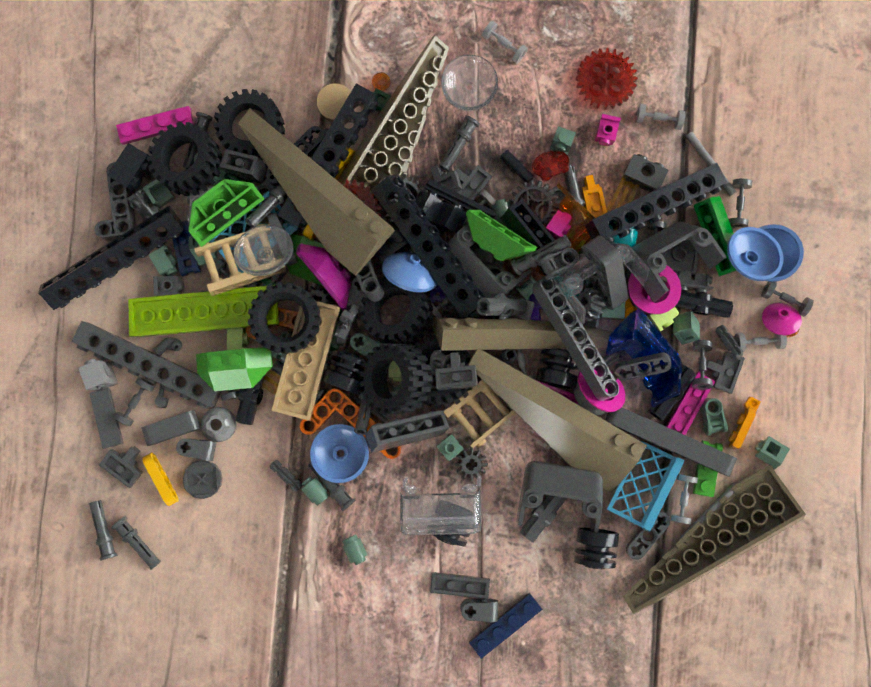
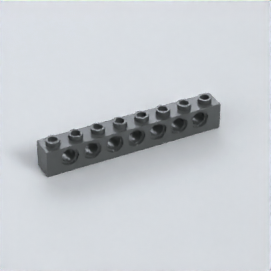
[71,321,222,409]

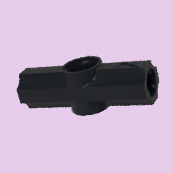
[675,291,733,318]
[648,365,696,421]
[235,375,265,425]

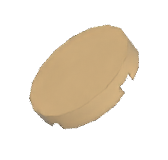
[317,83,351,122]

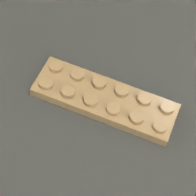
[271,301,340,421]

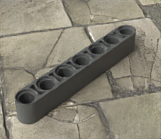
[532,275,619,401]
[605,407,737,477]

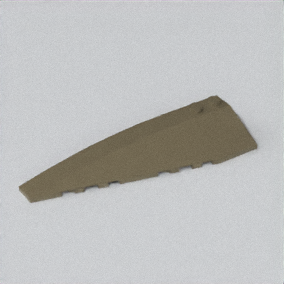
[338,36,449,220]
[238,109,395,276]
[430,317,630,351]
[468,349,647,493]
[623,464,806,614]

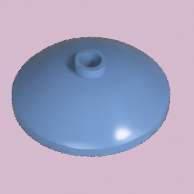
[759,224,804,282]
[727,227,783,281]
[382,252,438,292]
[310,424,369,483]

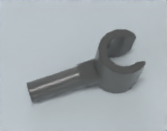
[155,384,169,408]

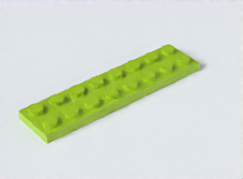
[128,285,279,338]

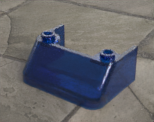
[606,309,682,407]

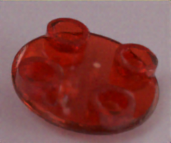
[532,150,569,181]

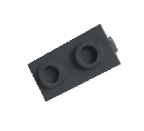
[127,188,160,221]
[676,271,714,293]

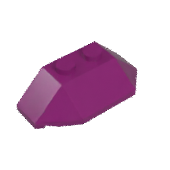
[296,244,352,311]

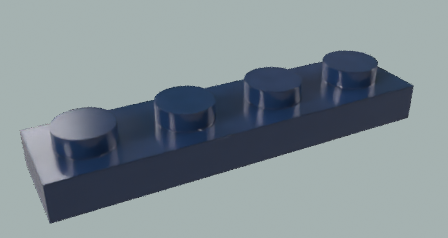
[469,593,543,659]

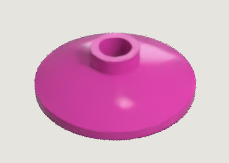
[762,303,802,335]

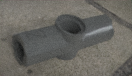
[477,293,527,320]
[520,495,567,543]

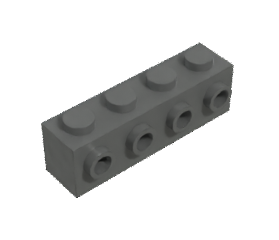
[366,410,449,453]

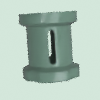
[516,275,536,300]

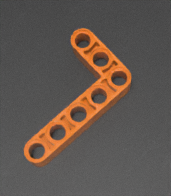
[300,389,401,459]

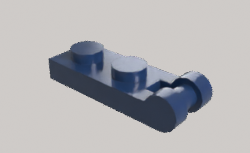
[172,221,201,277]

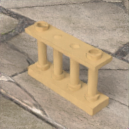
[194,224,286,296]
[444,380,516,448]

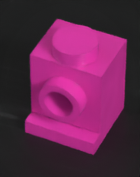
[594,114,621,146]
[546,210,572,240]

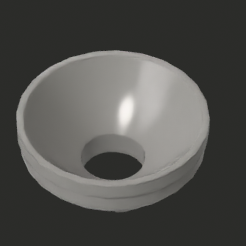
[201,407,237,442]

